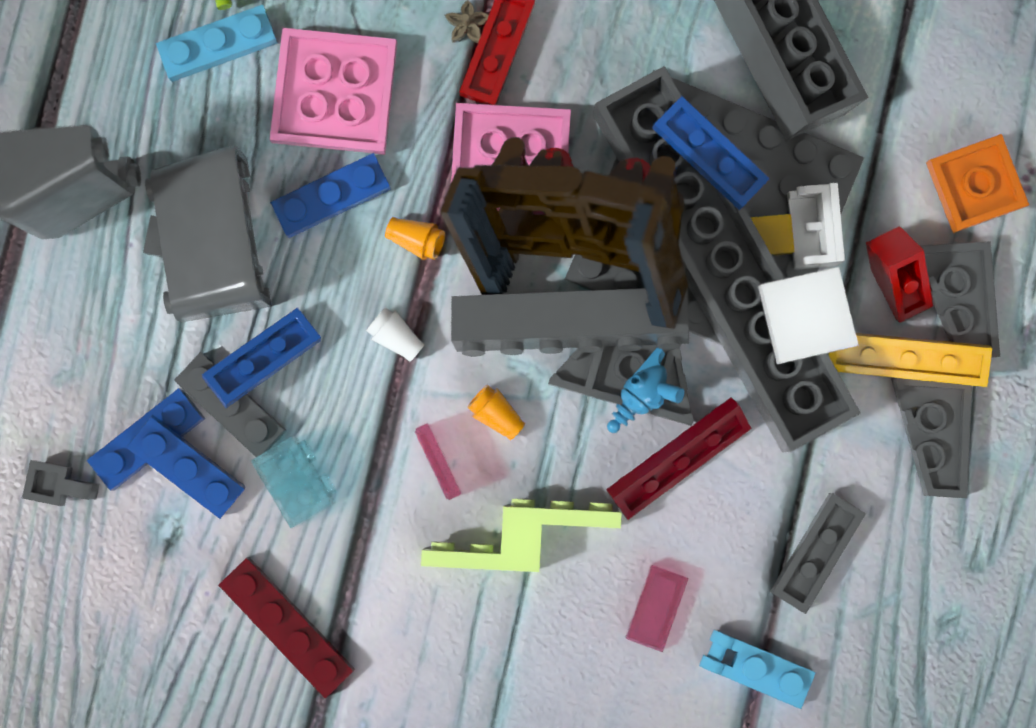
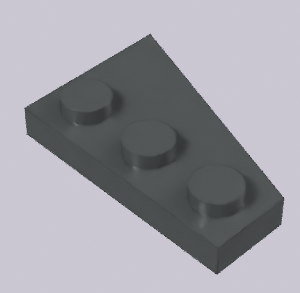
[920,241,1000,358]
[891,377,972,498]

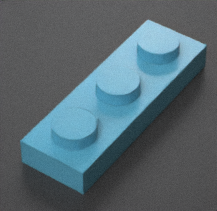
[156,4,278,82]

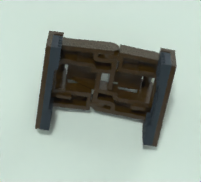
[440,137,688,329]

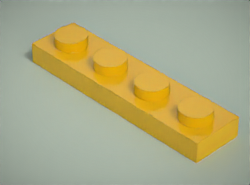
[828,333,992,387]

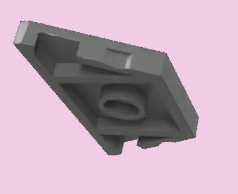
[548,345,694,426]

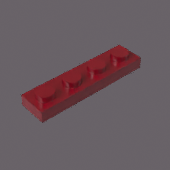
[606,397,752,520]
[218,557,355,699]

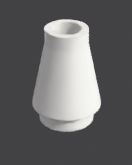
[366,307,425,362]

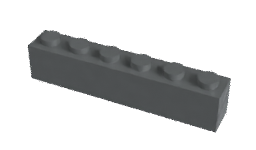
[451,289,689,357]

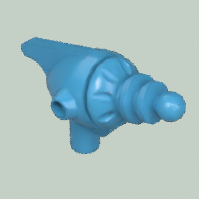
[607,348,685,433]

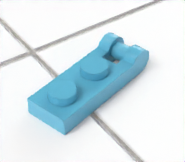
[699,629,815,709]

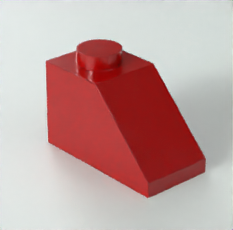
[866,226,933,323]

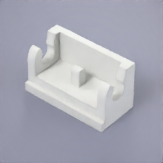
[787,183,845,269]

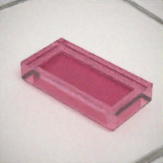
[414,423,463,500]
[625,564,689,652]

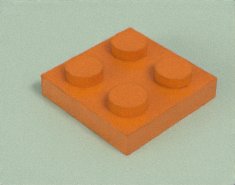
[926,134,1029,233]

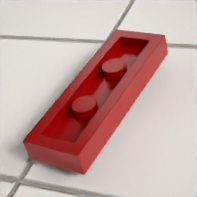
[459,0,535,105]

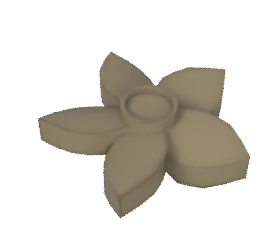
[445,0,489,43]

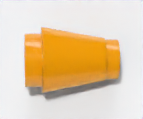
[385,217,445,260]
[467,384,525,440]

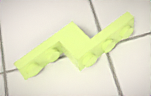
[421,499,622,572]

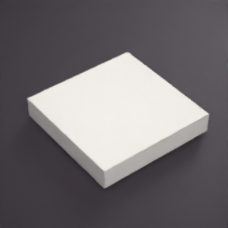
[758,267,858,364]

